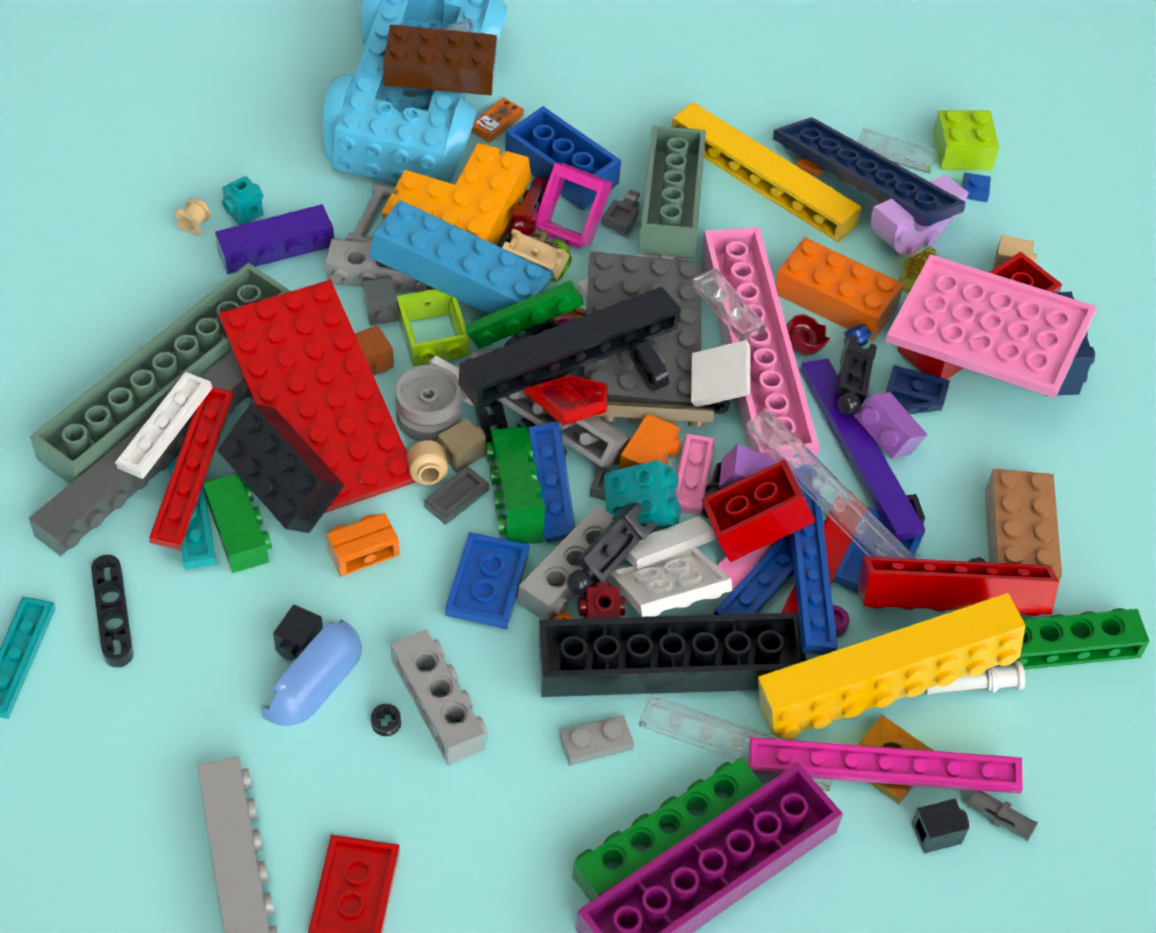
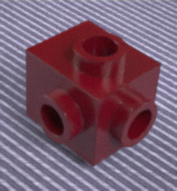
[578,582,625,619]

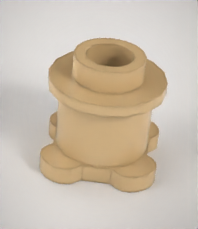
[174,199,210,236]

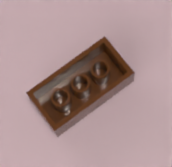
[384,25,497,96]

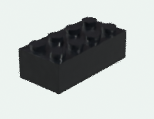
[217,402,345,533]

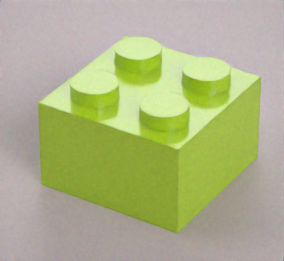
[933,110,999,170]

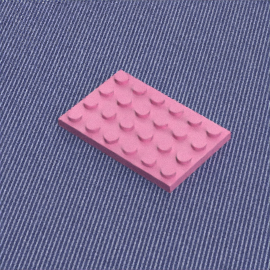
[886,254,1097,398]

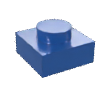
[962,172,991,202]

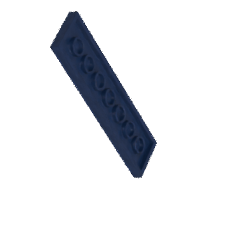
[773,117,966,227]

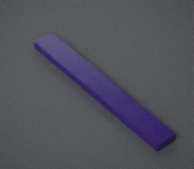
[800,359,926,542]

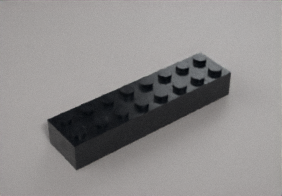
[538,613,806,697]

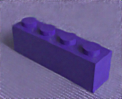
[215,204,334,274]

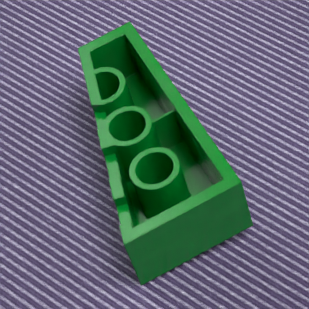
[486,426,545,544]

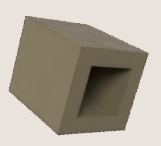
[438,418,486,473]

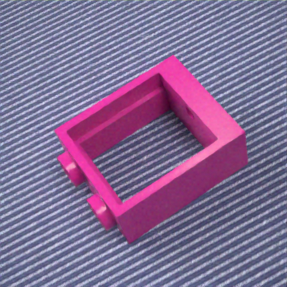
[536,163,613,249]

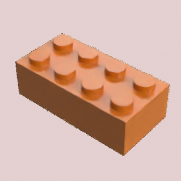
[775,237,904,341]

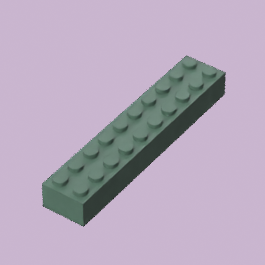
[30,263,290,484]

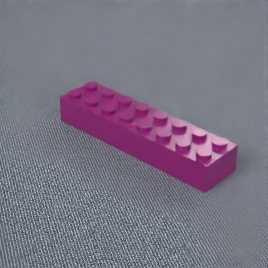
[575,763,843,933]

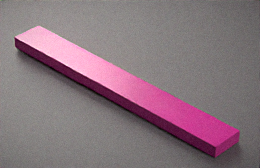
[749,737,1023,794]

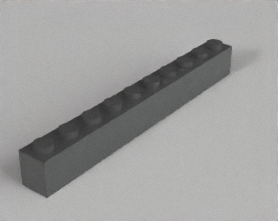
[29,350,251,556]

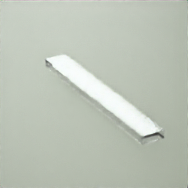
[743,407,917,559]

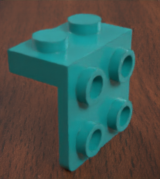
[604,460,681,528]

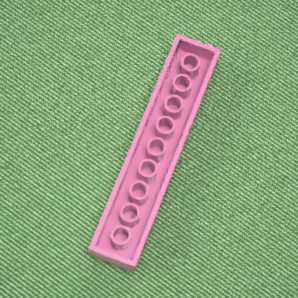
[701,227,819,467]

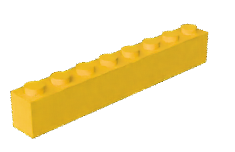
[672,102,861,243]

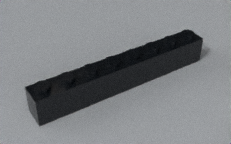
[458,287,681,408]

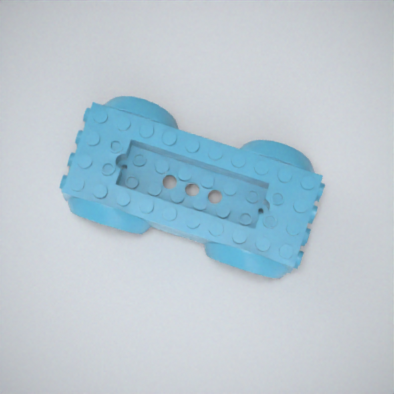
[322,0,508,183]

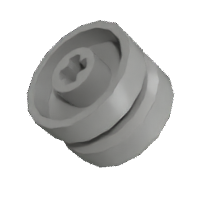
[395,365,461,441]

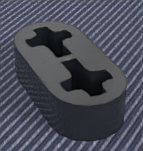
[629,339,670,391]
[476,400,508,444]

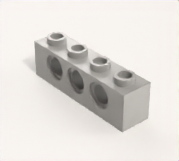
[325,239,434,292]
[518,506,614,620]
[391,629,487,765]

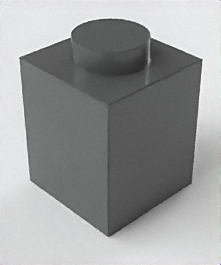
[363,277,398,325]

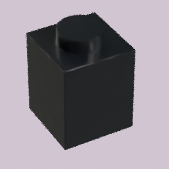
[273,604,323,660]
[911,798,970,854]

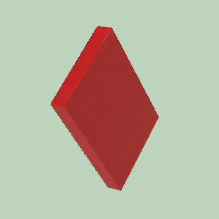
[308,834,400,933]

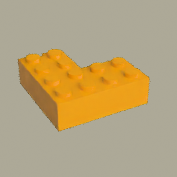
[381,143,532,246]

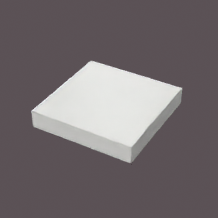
[691,340,750,407]

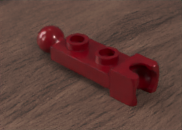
[510,176,549,237]

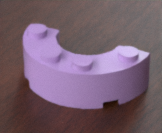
[870,175,969,255]

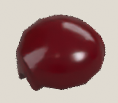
[786,314,830,356]

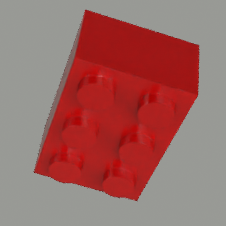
[701,459,816,562]

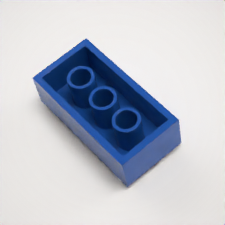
[505,106,621,210]

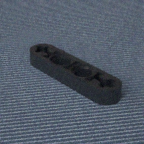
[91,555,134,668]

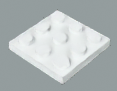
[608,547,733,617]

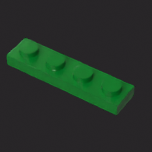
[465,280,584,349]

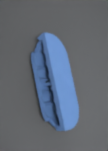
[262,619,362,726]

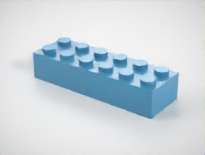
[369,200,552,315]

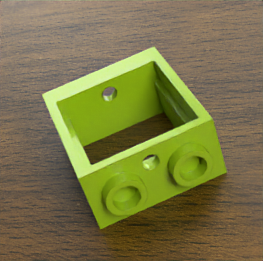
[396,289,469,366]

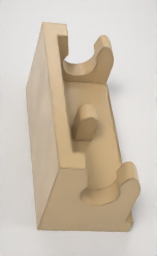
[502,229,570,280]

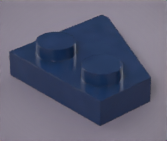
[885,365,950,414]

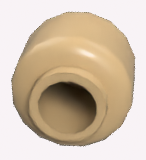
[407,440,448,485]

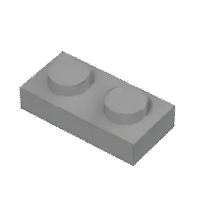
[560,715,634,766]

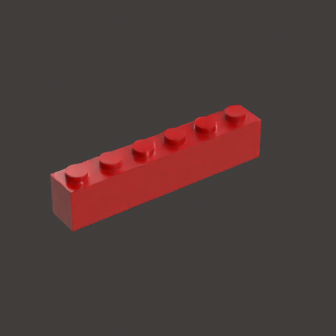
[858,556,1059,616]

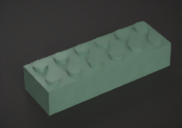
[639,125,706,258]

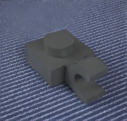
[601,189,640,234]

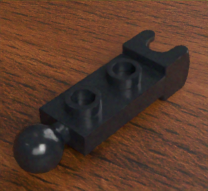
[835,336,877,416]
[567,503,655,595]

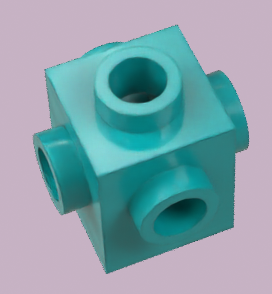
[222,176,264,225]

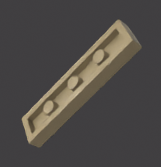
[596,401,714,427]

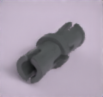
[966,790,1038,842]

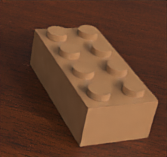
[985,468,1062,581]

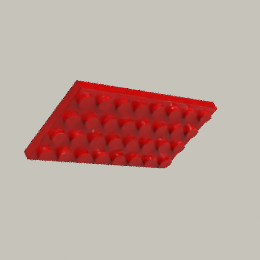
[219,279,416,513]

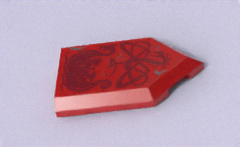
[524,375,608,426]

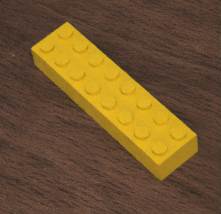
[758,593,1026,739]

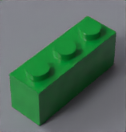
[203,473,272,573]

